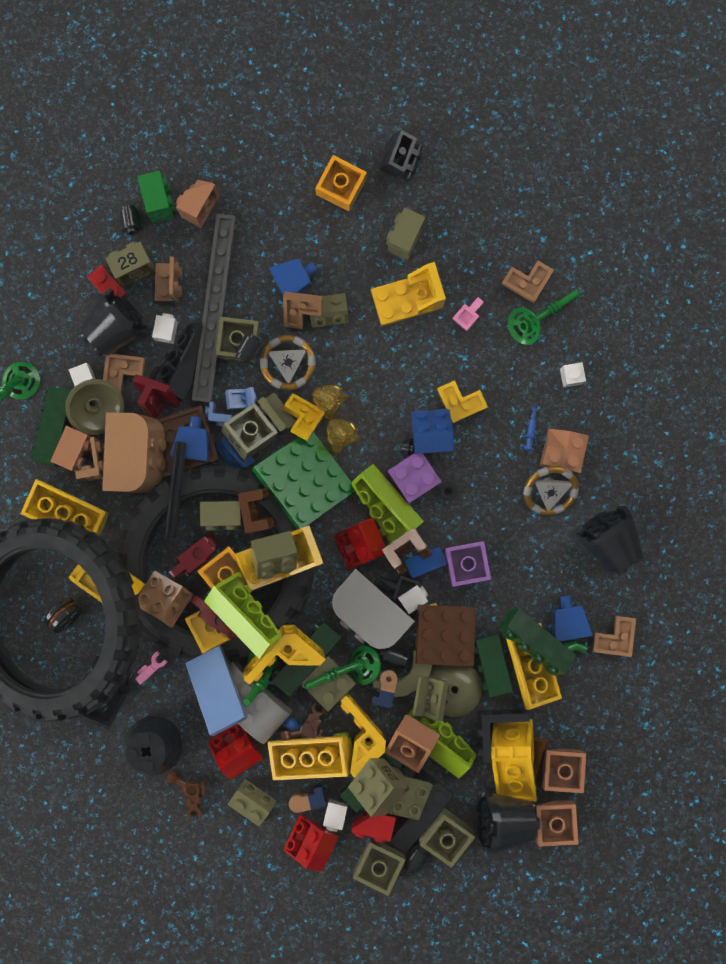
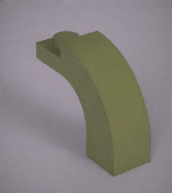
[373,650,432,697]

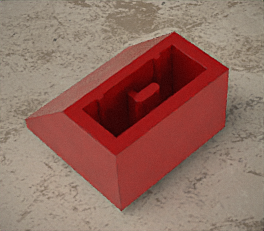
[333,518,386,570]
[208,724,263,780]
[351,811,396,843]
[283,814,339,872]

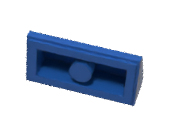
[215,436,254,470]
[404,546,447,579]

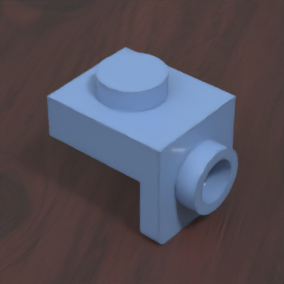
[225,387,257,410]
[205,402,233,427]

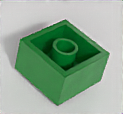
[137,170,176,223]

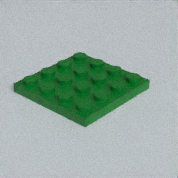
[252,432,355,530]

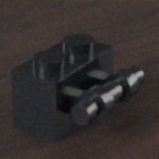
[379,130,423,181]

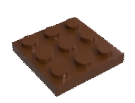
[157,405,220,478]
[415,605,476,666]

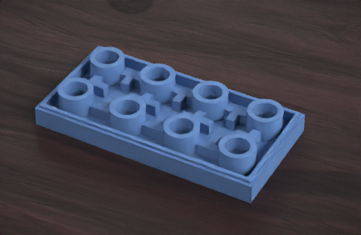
[185,646,247,736]

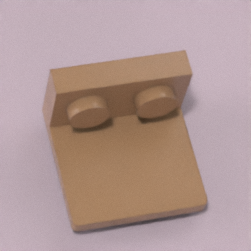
[155,256,182,303]
[75,437,105,482]
[138,571,193,628]

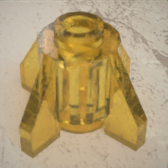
[312,385,348,420]
[327,418,361,455]

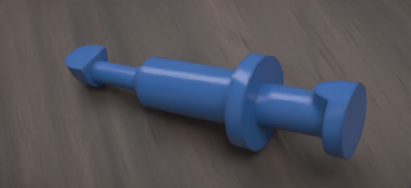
[524,406,537,451]

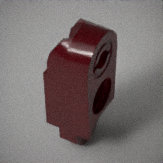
[167,533,218,580]
[191,595,238,639]

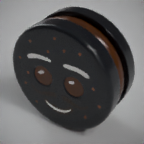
[44,597,82,633]

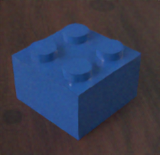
[411,409,454,454]

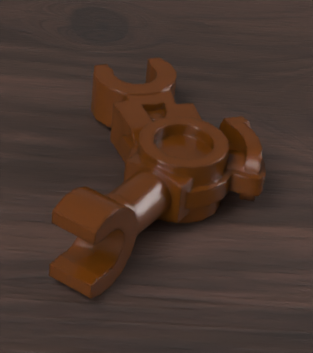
[279,703,326,740]
[165,770,206,819]

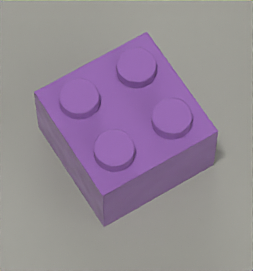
[387,453,441,504]
[444,541,491,587]

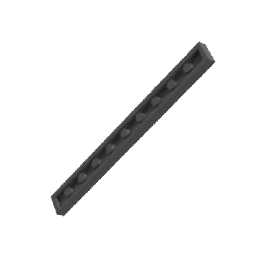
[192,214,236,403]

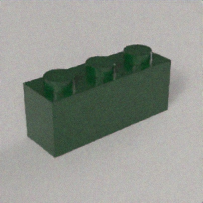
[474,634,513,697]

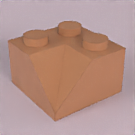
[176,180,219,228]
[50,426,92,472]
[540,429,589,475]
[385,714,440,773]
[541,748,586,793]
[535,800,578,847]

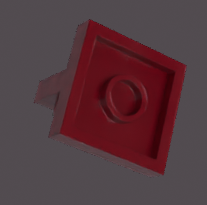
[132,374,180,419]

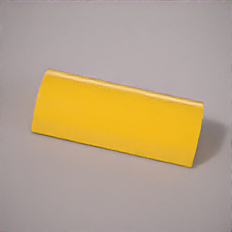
[20,479,108,536]
[506,623,562,710]
[267,736,352,780]

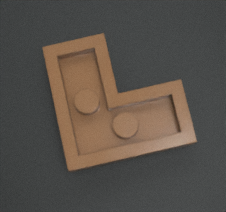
[502,261,554,303]
[283,292,323,329]
[103,354,146,394]
[592,616,636,657]

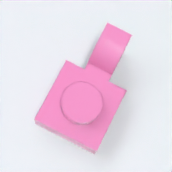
[452,297,484,331]
[135,651,168,685]

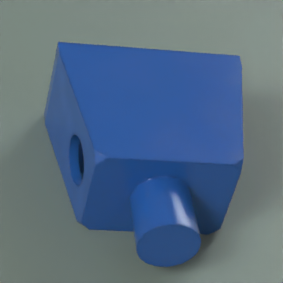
[269,259,318,295]
[170,416,209,463]
[552,595,592,641]

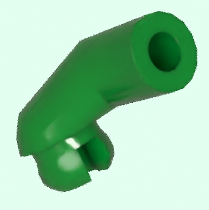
[562,639,588,654]

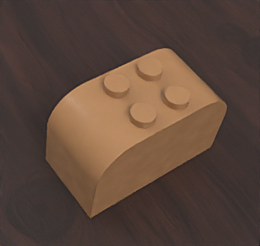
[102,413,166,493]

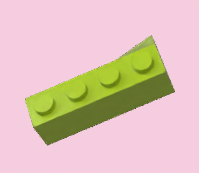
[351,464,424,545]
[204,572,282,659]
[407,706,477,779]

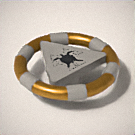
[260,335,316,390]
[523,466,579,515]

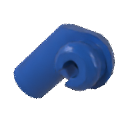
[282,718,301,739]

